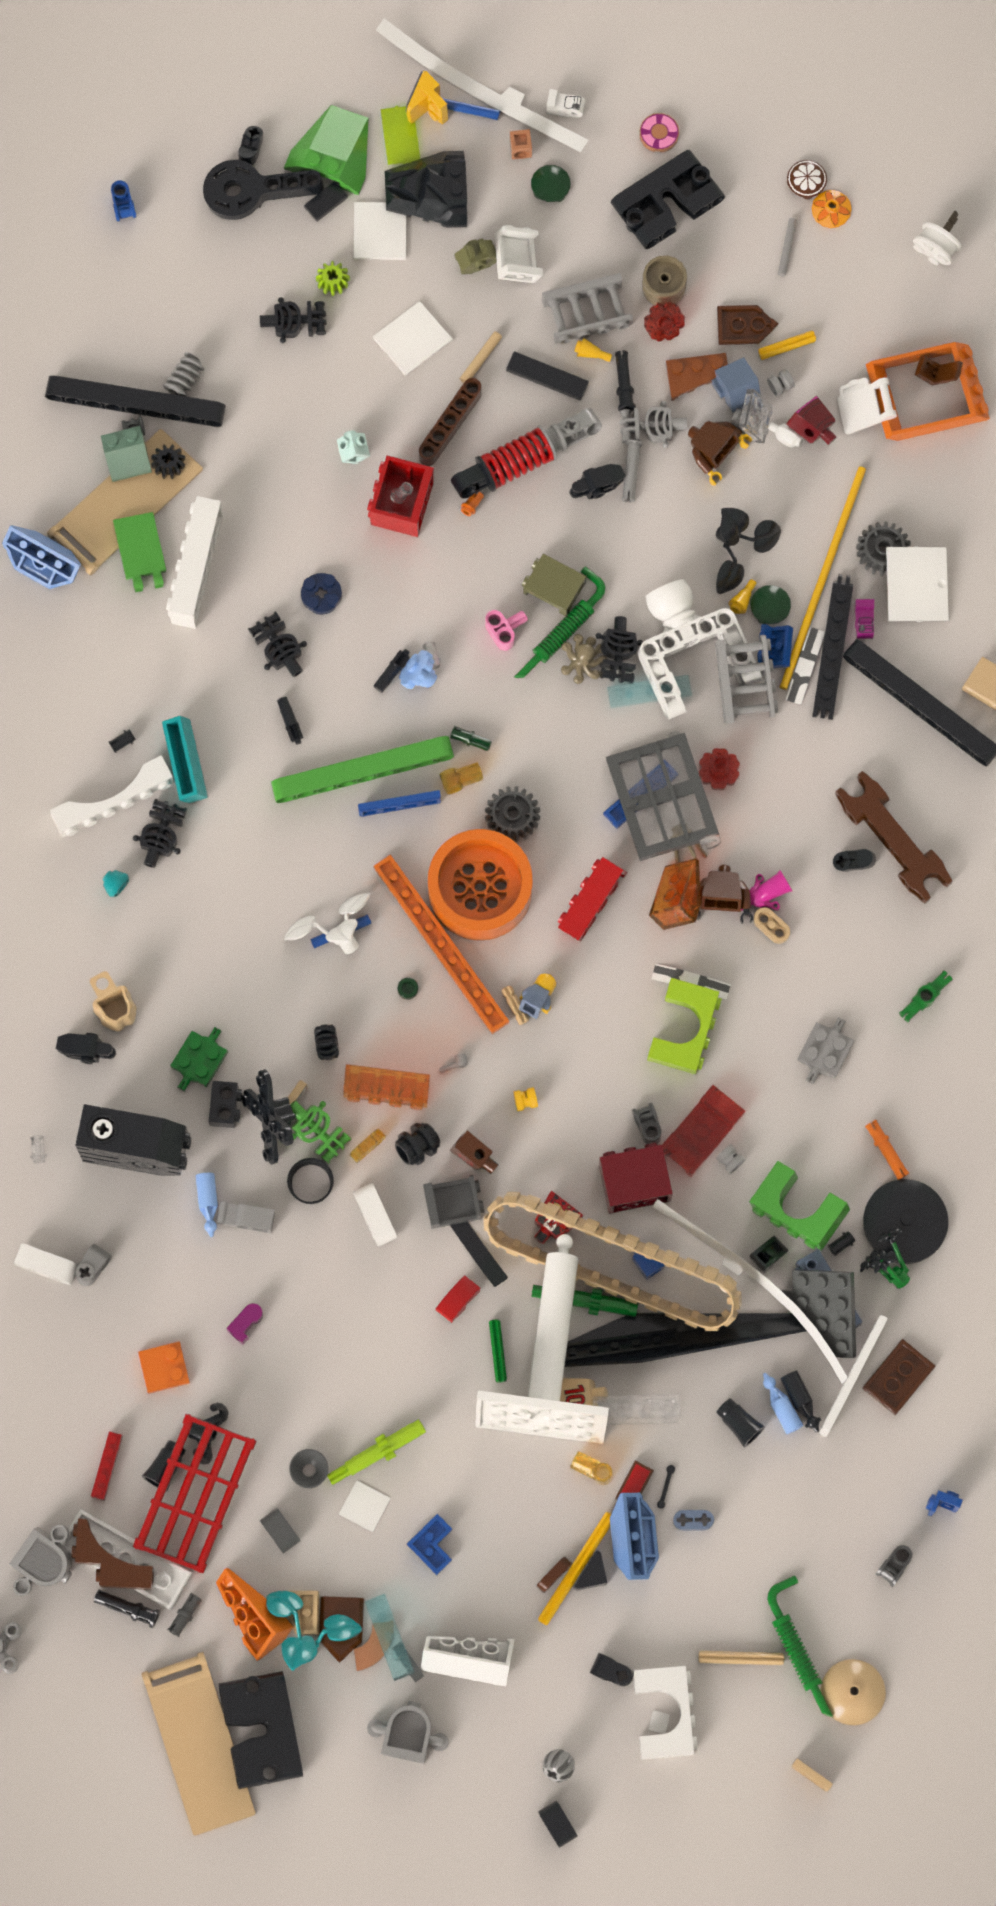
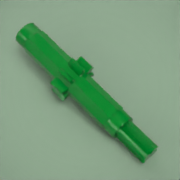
[531,1284,638,1317]

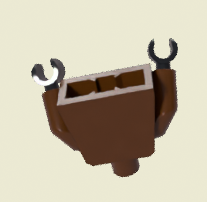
[688,864,753,924]

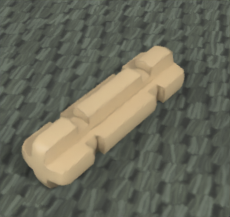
[502,986,529,1025]

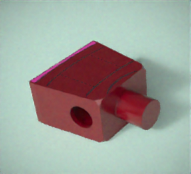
[786,396,837,445]

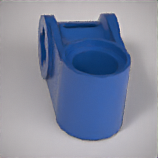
[111,180,137,222]

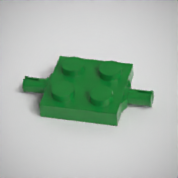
[170,1027,228,1092]

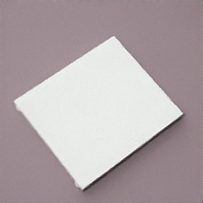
[354,202,406,260]
[373,301,453,376]

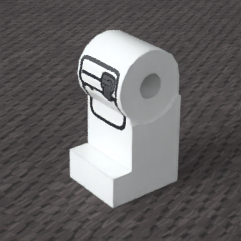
[546,89,585,118]

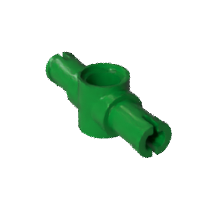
[899,970,953,1023]

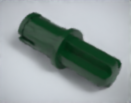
[450,726,492,751]

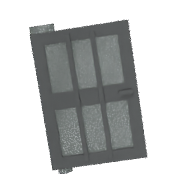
[606,731,721,861]

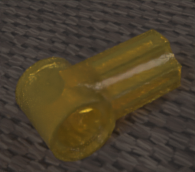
[439,762,483,794]
[570,1451,613,1485]

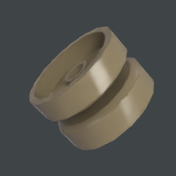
[642,255,687,307]

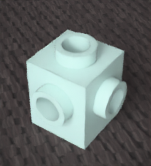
[337,430,370,464]

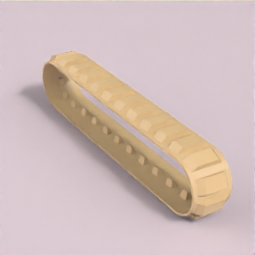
[483,1192,742,1331]

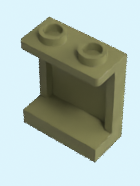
[522,554,586,616]

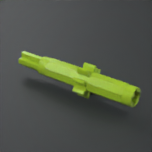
[327,1419,426,1485]

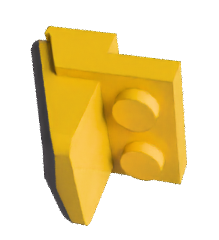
[406,70,448,125]

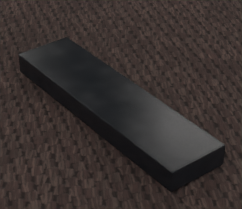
[506,351,589,401]

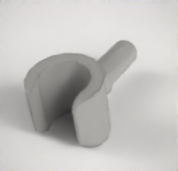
[439,1054,468,1073]

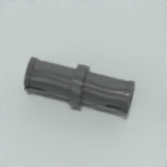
[167,1593,202,1637]

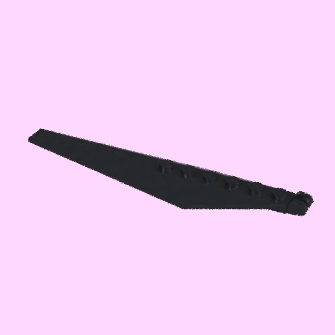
[564,1313,807,1367]

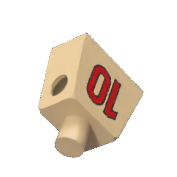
[560,1378,608,1406]

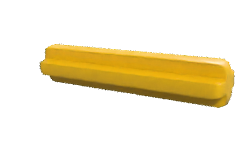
[758,330,816,360]

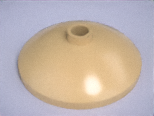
[820,1659,886,1725]

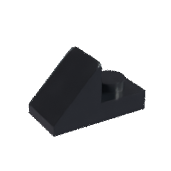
[749,1235,789,1273]

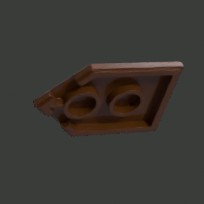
[717,305,779,345]
[319,1596,364,1663]

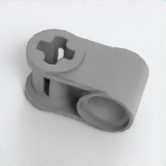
[75,1244,112,1286]

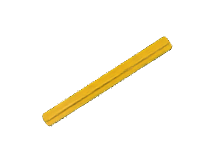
[538,1512,611,1625]

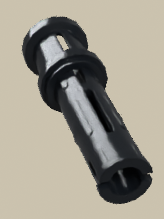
[615,350,636,412]
[94,1589,160,1628]

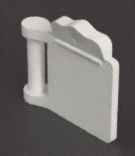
[837,378,897,435]

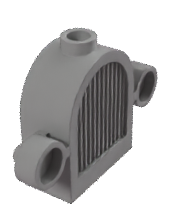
[9,1524,73,1596]
[367,1701,449,1764]

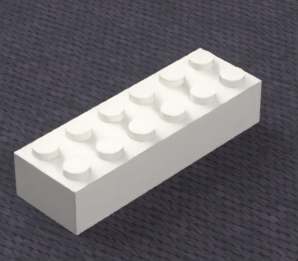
[166,496,223,629]

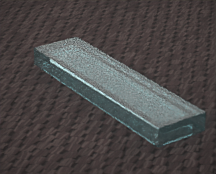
[607,675,692,708]
[365,1594,415,1681]

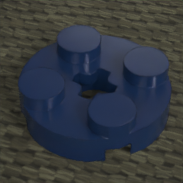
[301,573,342,615]

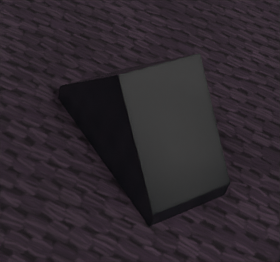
[573,1550,607,1591]

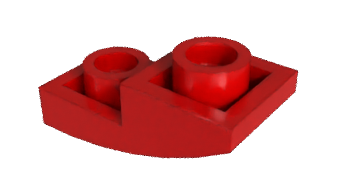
[436,1275,481,1323]

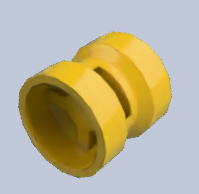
[513,1087,538,1112]

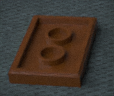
[862,1339,936,1416]

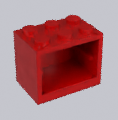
[367,455,434,537]

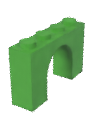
[749,1161,850,1251]

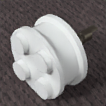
[913,210,961,265]

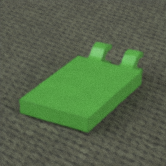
[113,512,166,593]

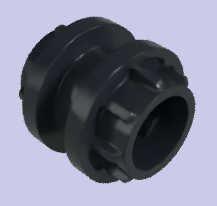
[395,1123,440,1165]

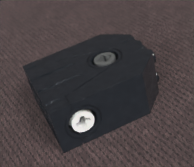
[75,1104,192,1176]

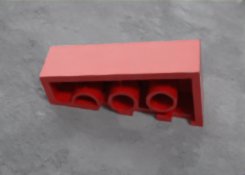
[557,857,628,942]

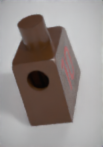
[449,1130,499,1174]

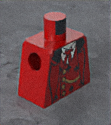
[534,1190,583,1245]

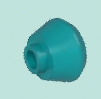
[102,870,129,897]

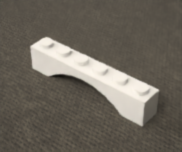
[50,755,174,837]

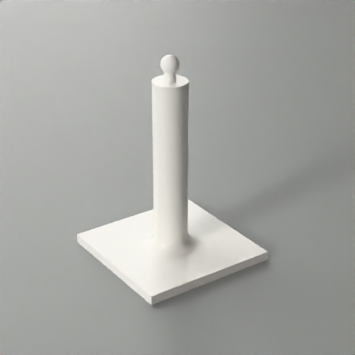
[476,1234,609,1444]

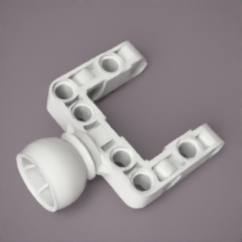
[638,579,762,720]

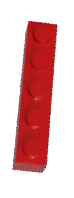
[91,1431,123,1501]

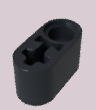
[538,1800,578,1848]

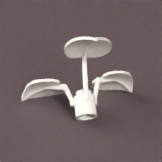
[284,893,371,954]

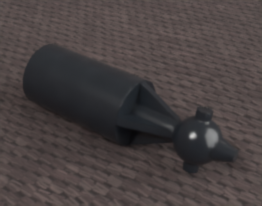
[780,1370,822,1433]

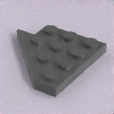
[780,1269,856,1358]

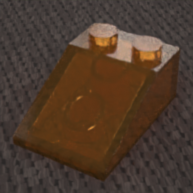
[649,858,701,930]

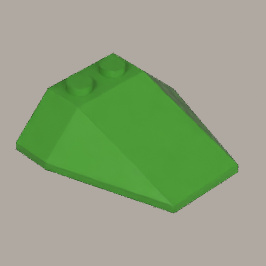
[284,105,368,195]

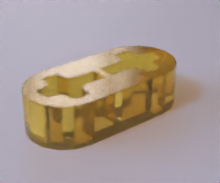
[349,1128,386,1163]

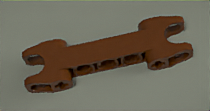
[835,771,953,904]

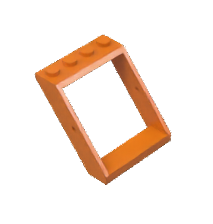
[865,342,990,441]

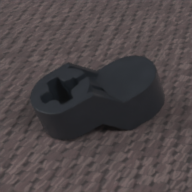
[238,126,263,165]
[833,849,876,872]

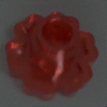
[644,301,685,342]
[699,748,740,790]

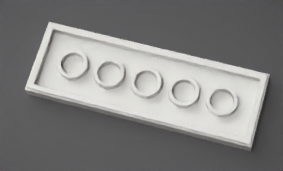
[819,1315,888,1437]
[61,1509,192,1611]

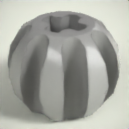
[543,1749,575,1783]

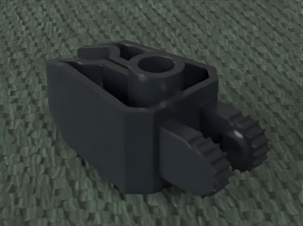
[569,464,626,499]
[55,1033,116,1064]

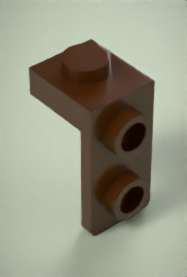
[914,356,963,386]

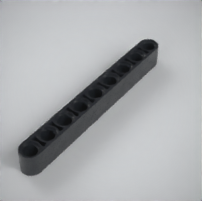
[45,375,226,427]
[843,639,996,767]

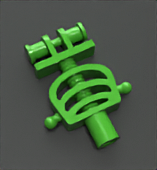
[290,1100,351,1164]

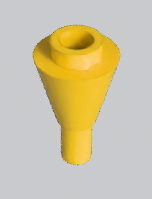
[574,337,612,362]
[728,579,757,614]

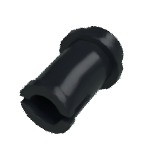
[109,729,136,753]
[827,1231,856,1257]

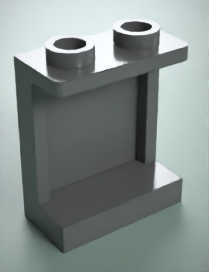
[423,1175,485,1229]

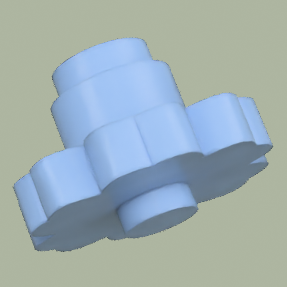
[399,650,437,689]

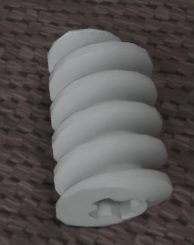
[163,352,205,396]

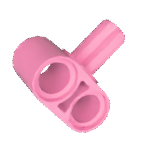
[485,610,528,651]

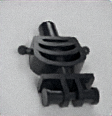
[260,297,327,344]
[248,611,307,677]
[595,616,643,684]
[133,798,187,868]

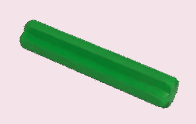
[489,1319,507,1383]

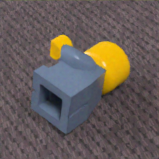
[519,973,556,1019]

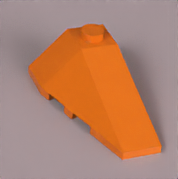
[216,1568,293,1661]

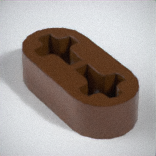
[536,1556,572,1593]

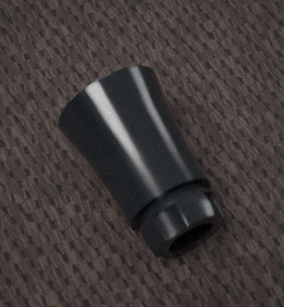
[716,1398,765,1448]
[142,1440,186,1492]

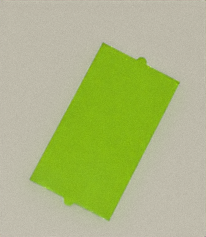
[380,105,420,165]

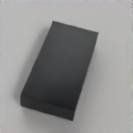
[304,181,348,222]

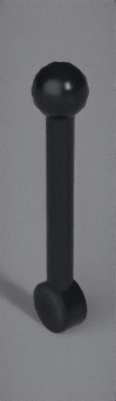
[657,1465,675,1509]

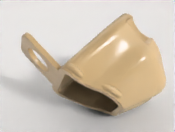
[90,971,136,1032]

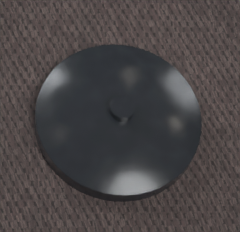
[863,1179,948,1264]

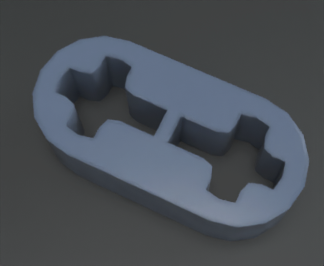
[673,1510,714,1531]

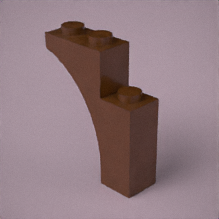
[71,1519,154,1590]

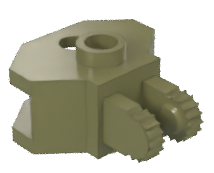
[454,238,497,274]

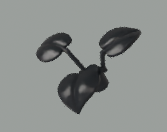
[716,508,781,594]

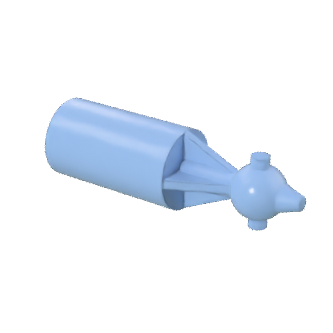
[195,1172,218,1237]
[763,1373,804,1435]

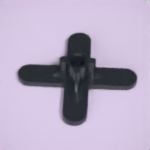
[241,1069,296,1165]

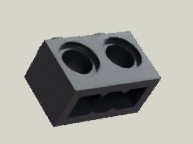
[209,1081,242,1128]

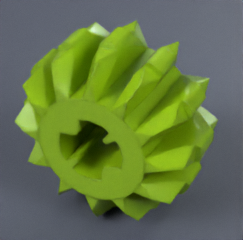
[316,261,350,296]

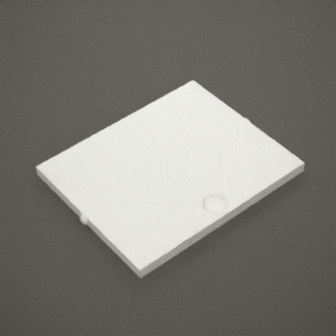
[886,546,949,622]

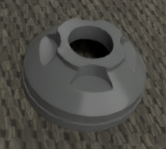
[289,1449,329,1488]

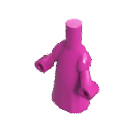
[741,870,793,911]

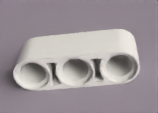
[353,1183,397,1247]
[14,1244,78,1285]

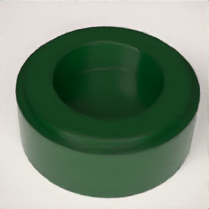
[397,978,418,1000]

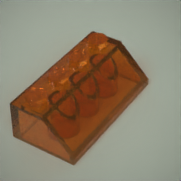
[343,1064,431,1110]

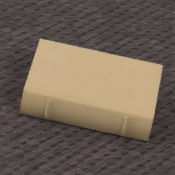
[962,656,996,710]

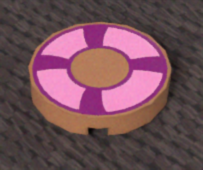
[639,113,679,153]

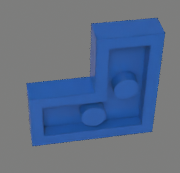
[407,1514,453,1576]

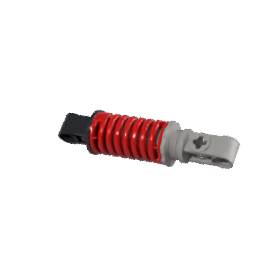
[451,408,602,499]

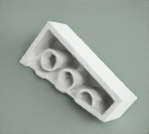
[420,1636,515,1686]

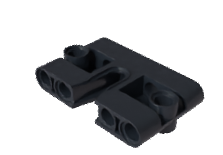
[610,150,725,249]
[218,1671,303,1789]

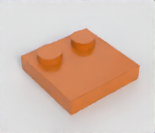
[138,1341,190,1394]

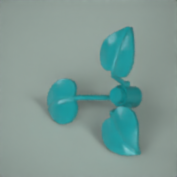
[266,1591,362,1671]

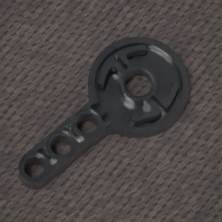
[203,160,324,220]

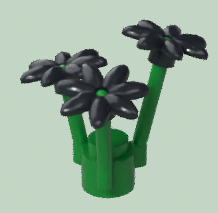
[860,1228,910,1289]

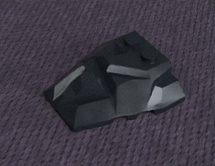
[384,151,467,228]

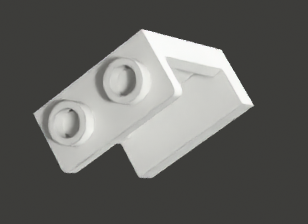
[494,225,543,283]

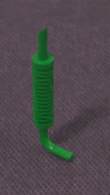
[514,566,606,678]
[767,1575,833,1717]

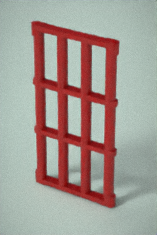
[132,1414,257,1573]

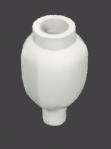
[768,422,805,447]

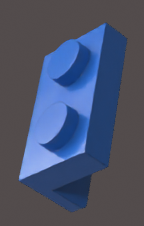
[757,624,793,669]
[925,1490,963,1517]

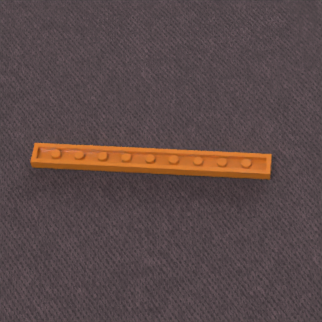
[373,854,509,1035]

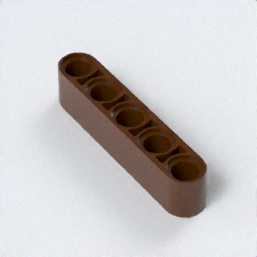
[419,378,481,466]

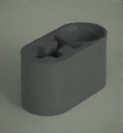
[260,1508,301,1554]

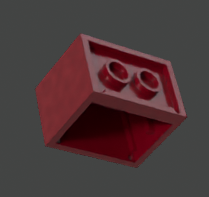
[599,1143,673,1214]

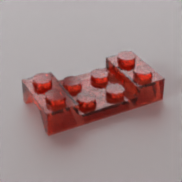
[662,1085,745,1177]

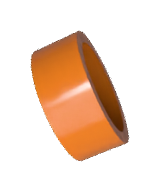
[428,829,533,941]

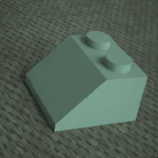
[101,426,152,482]

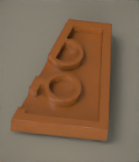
[666,353,728,401]

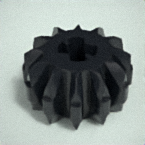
[151,444,185,479]
[314,1024,339,1060]

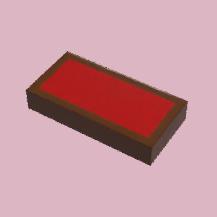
[615,1460,654,1500]

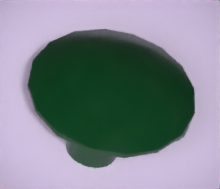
[531,165,571,202]
[750,585,791,624]

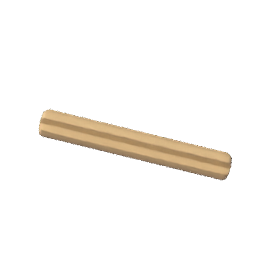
[698,1651,784,1665]

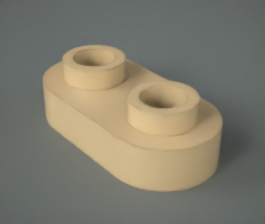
[753,908,790,944]

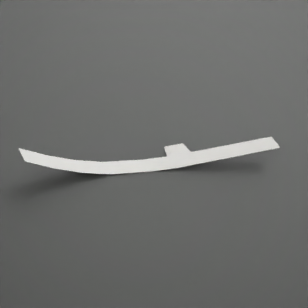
[376,18,589,152]
[653,1199,847,1384]

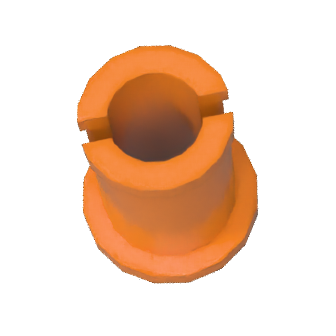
[461,491,484,516]

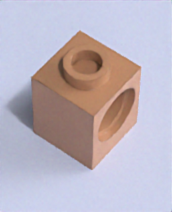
[510,129,532,160]

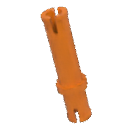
[865,1120,910,1180]

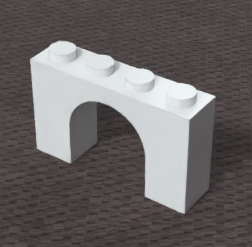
[633,1666,698,1760]

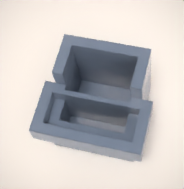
[711,357,762,413]

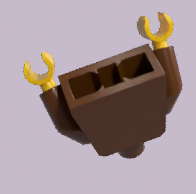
[688,421,753,486]

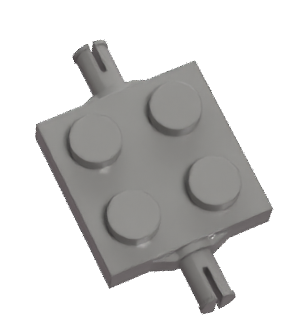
[798,1018,854,1084]

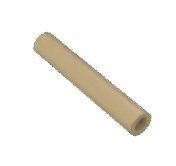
[459,331,502,383]

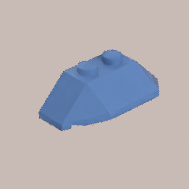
[2,525,81,589]
[610,1493,659,1580]

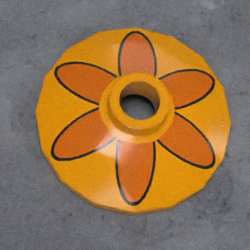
[811,190,852,228]

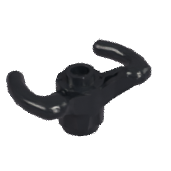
[188,1402,229,1465]

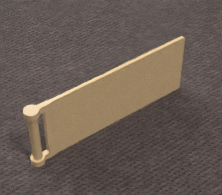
[47,429,203,576]
[141,1652,256,1836]

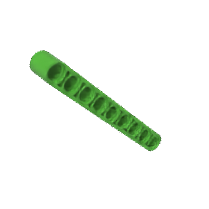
[271,736,454,803]

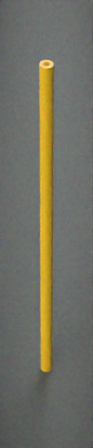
[779,466,866,690]

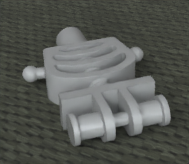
[620,401,687,448]

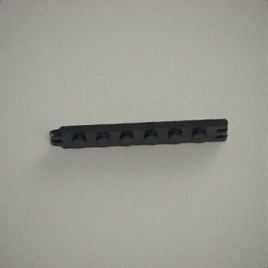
[812,574,853,720]

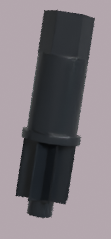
[374,649,410,693]
[277,697,303,745]

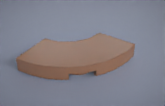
[354,1621,394,1671]

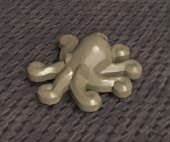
[561,634,608,684]

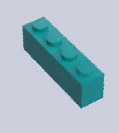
[162,716,208,804]

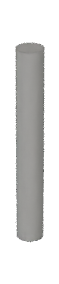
[778,218,797,277]

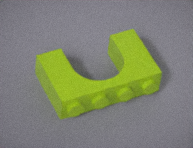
[647,978,722,1075]

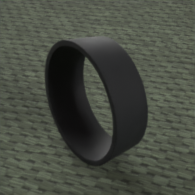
[287,1158,334,1204]

